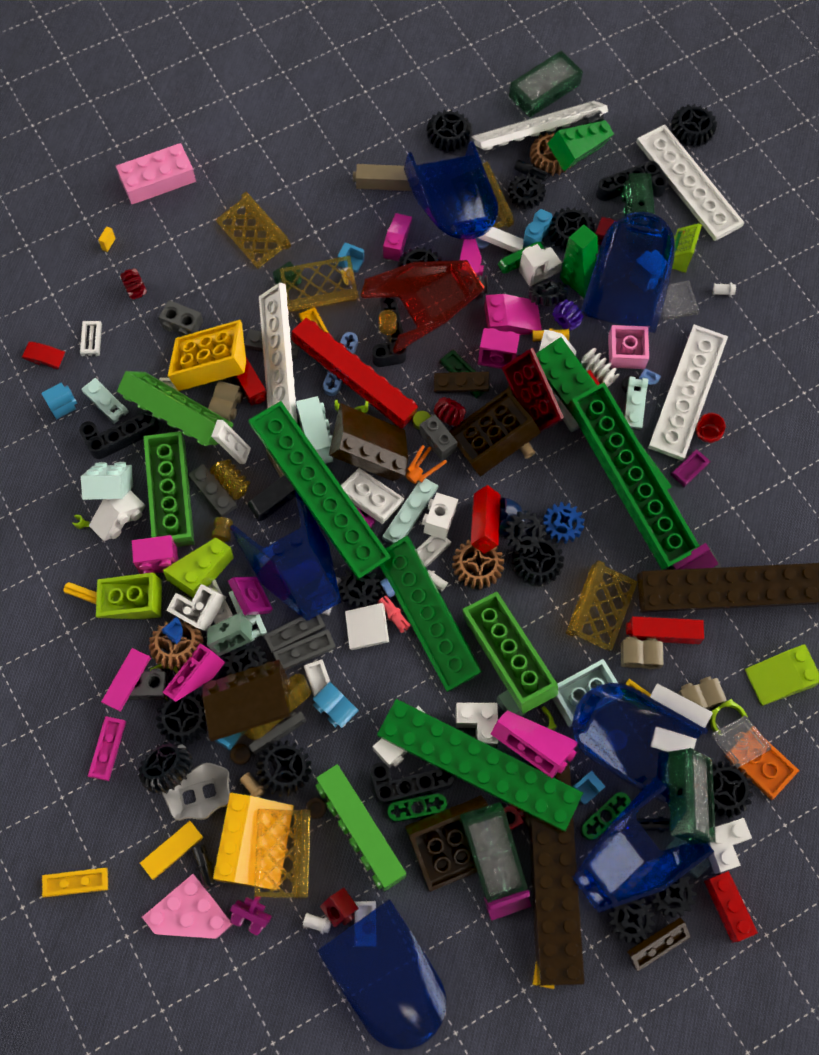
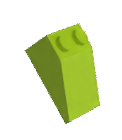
[96,572,162,619]
[745,644,819,706]

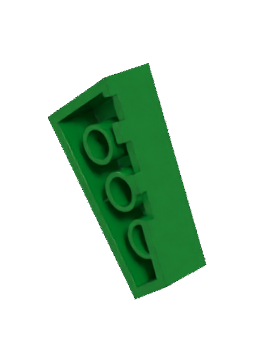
[547,120,614,172]
[559,225,599,299]

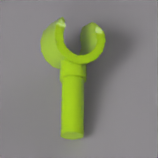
[72,515,91,529]

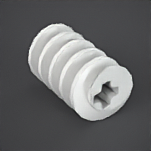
[581,348,619,387]

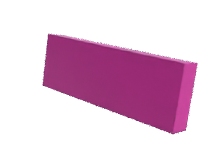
[101,648,151,712]
[88,716,126,781]

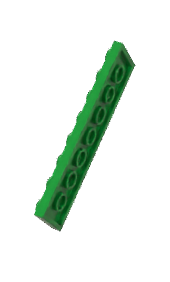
[380,536,482,692]

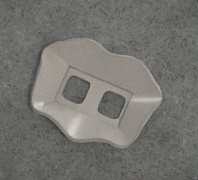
[162,763,230,821]

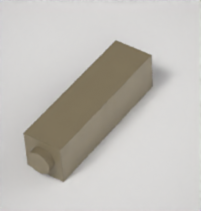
[353,164,419,191]

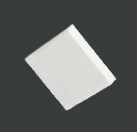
[345,603,389,650]

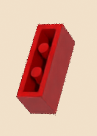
[704,871,758,943]

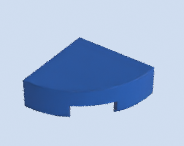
[162,617,183,645]

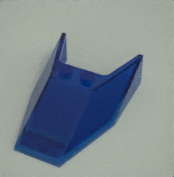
[230,491,341,621]
[573,776,714,912]

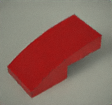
[22,341,65,370]

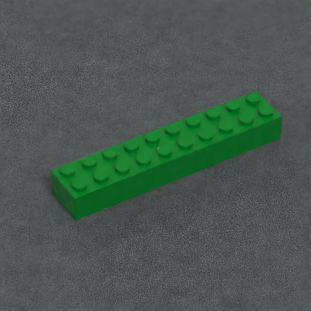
[567,382,699,570]

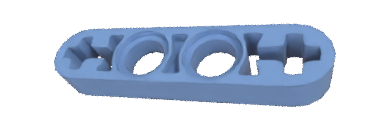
[323,332,358,396]

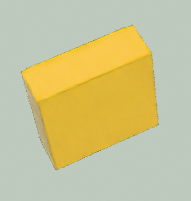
[98,226,116,252]

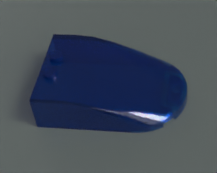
[404,141,498,239]
[581,212,676,333]
[572,683,708,804]
[317,899,446,1049]

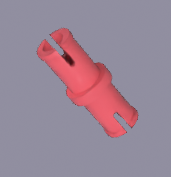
[377,595,411,633]

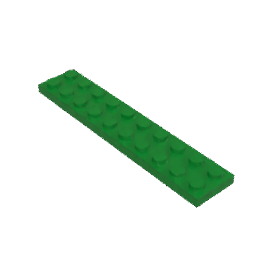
[536,337,672,490]
[248,401,391,580]
[377,699,583,832]

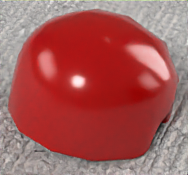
[696,413,726,443]

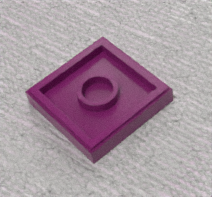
[228,577,273,616]

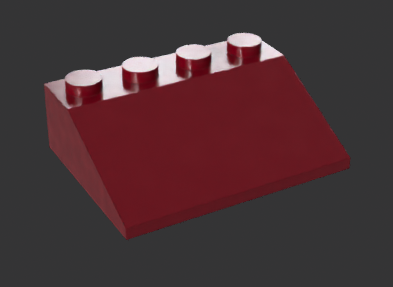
[501,348,564,431]

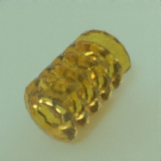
[210,459,250,500]

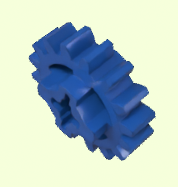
[543,502,585,544]

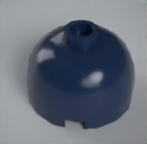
[499,497,525,537]

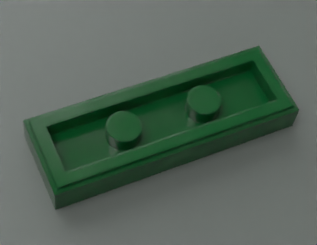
[440,349,490,399]

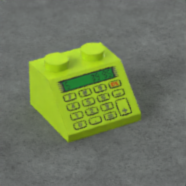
[665,223,702,273]

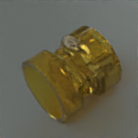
[379,310,397,335]
[211,517,234,542]

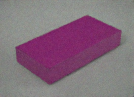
[671,449,711,487]

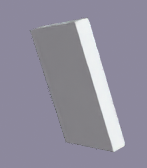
[341,468,405,524]

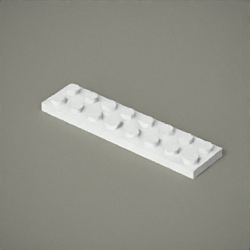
[470,101,608,150]
[636,125,745,241]
[259,283,297,423]
[648,325,728,461]

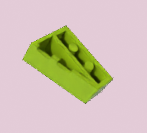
[163,538,234,598]

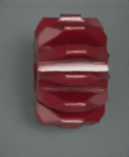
[120,268,147,300]
[433,397,466,426]

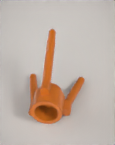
[405,445,447,484]

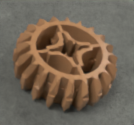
[530,132,572,176]
[452,539,504,590]
[149,618,204,670]

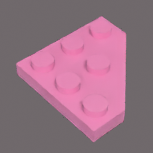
[142,874,233,939]

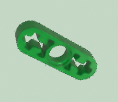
[498,242,545,274]
[581,792,631,840]
[388,794,447,822]

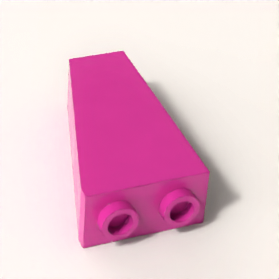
[491,710,578,778]

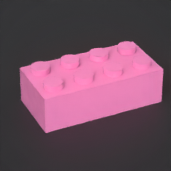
[116,143,196,205]

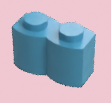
[523,209,552,247]
[41,382,77,420]
[312,681,359,728]

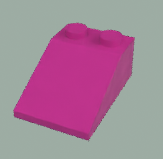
[484,294,542,335]

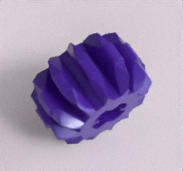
[552,300,584,331]

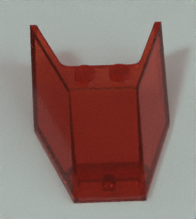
[361,260,485,353]

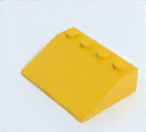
[168,320,246,391]
[213,793,294,891]

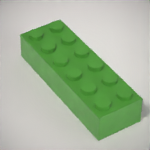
[117,371,234,446]
[144,431,195,547]
[462,592,558,714]
[315,764,407,891]

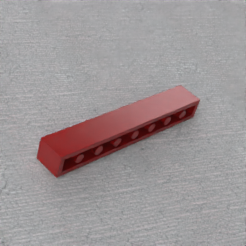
[291,317,418,429]

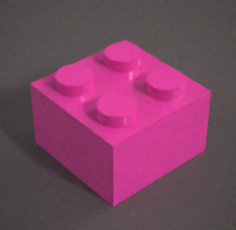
[478,328,520,369]
[132,535,179,574]

